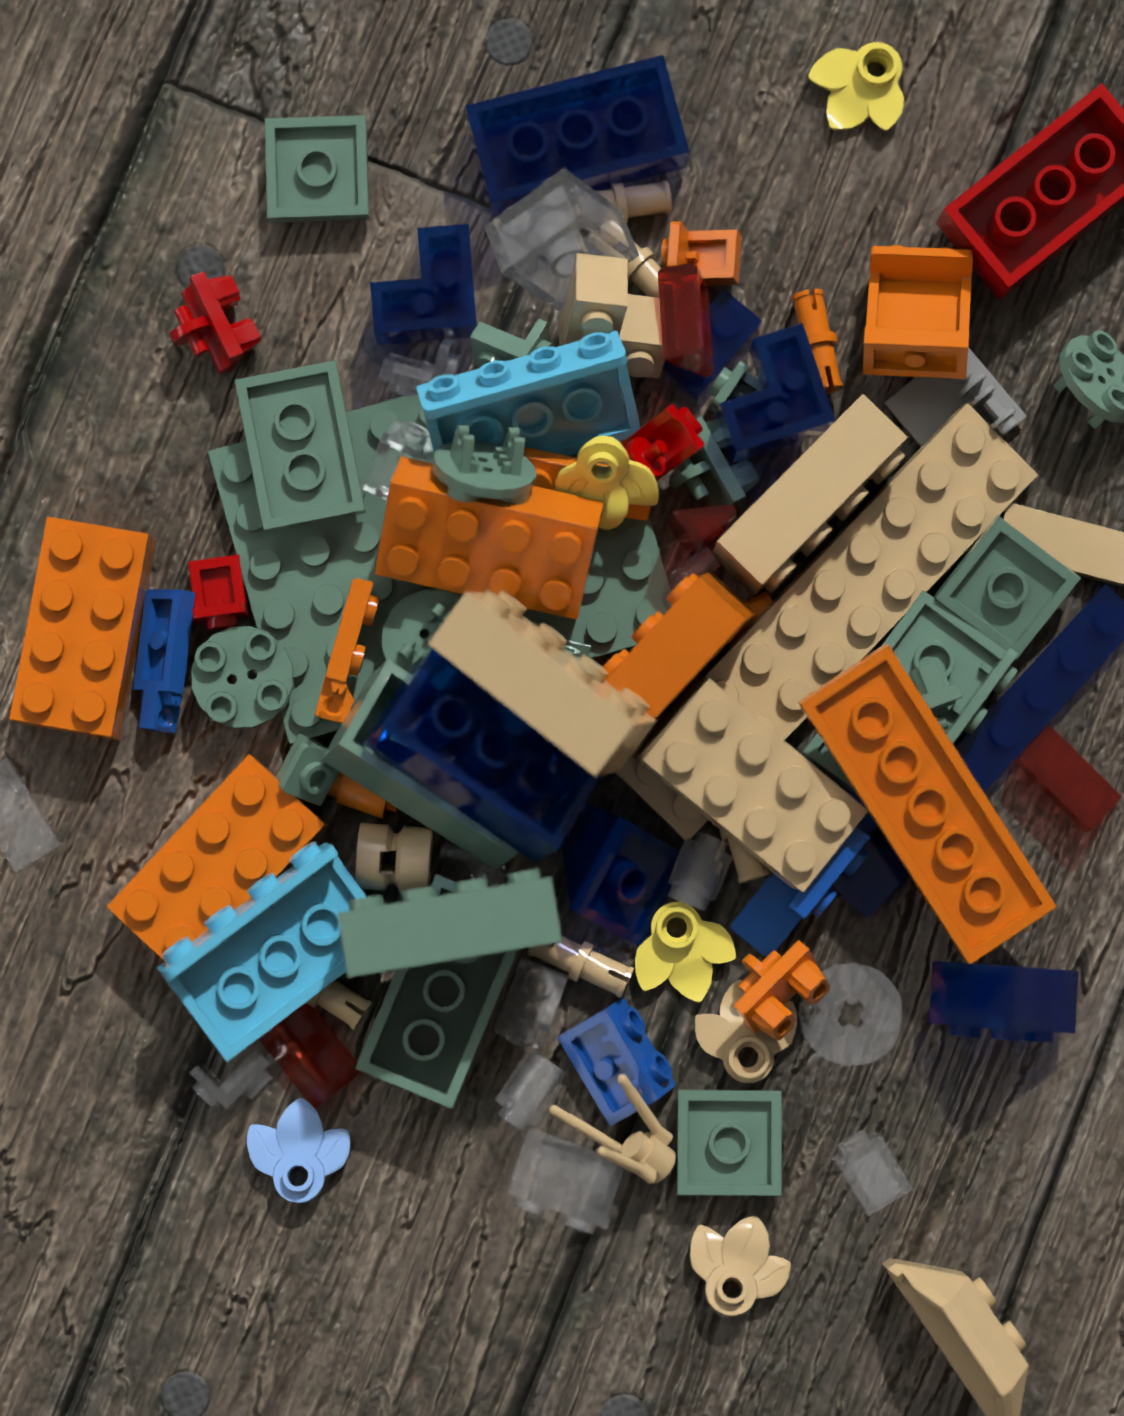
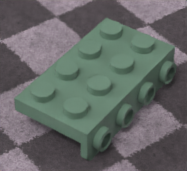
[801,590,1018,797]

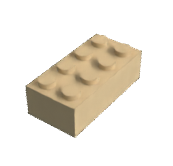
[712,394,908,596]
[428,590,657,776]
[633,677,868,892]

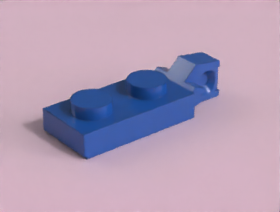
[133,589,195,733]

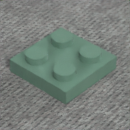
[265,115,370,223]
[934,514,1081,659]
[677,1089,782,1196]

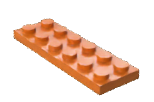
[798,644,1057,965]

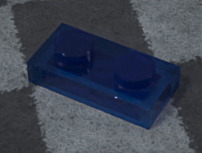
[661,289,762,401]

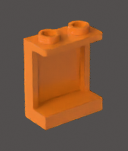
[863,245,973,379]

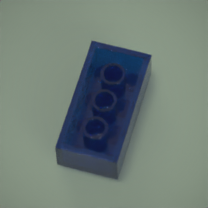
[465,55,690,218]
[363,647,602,864]

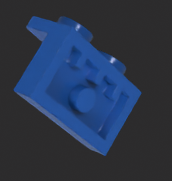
[557,998,675,1126]

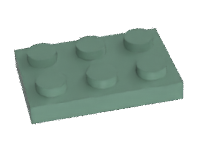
[235,360,366,533]

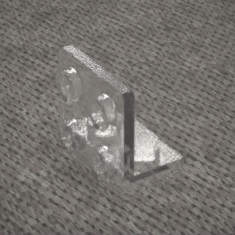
[507,1127,624,1234]

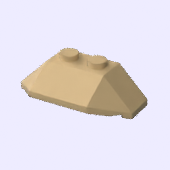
[882,1258,1029,1416]

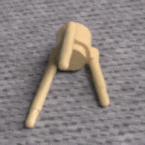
[549,1074,676,1184]

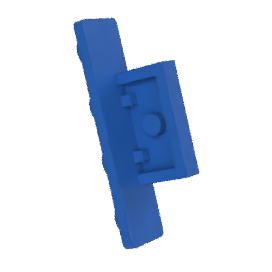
[730,785,877,957]

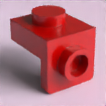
[188,554,249,631]

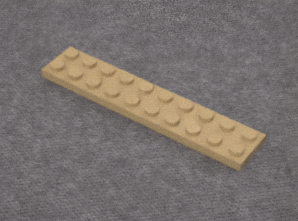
[615,403,1038,842]

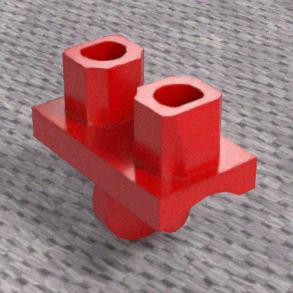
[169,271,261,375]
[621,404,705,481]

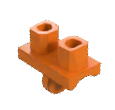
[733,940,831,1040]

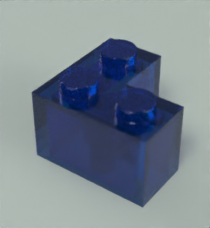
[370,224,477,345]
[717,323,835,463]
[929,961,1079,1042]

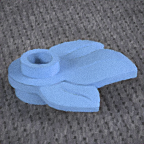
[247,1098,350,1203]

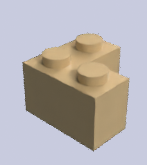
[559,253,669,378]

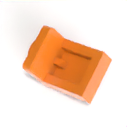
[661,221,742,286]

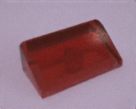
[658,262,714,377]
[668,505,736,555]
[1012,724,1122,833]
[258,1003,362,1109]

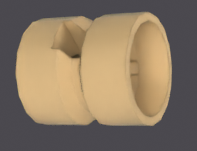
[355,823,433,892]

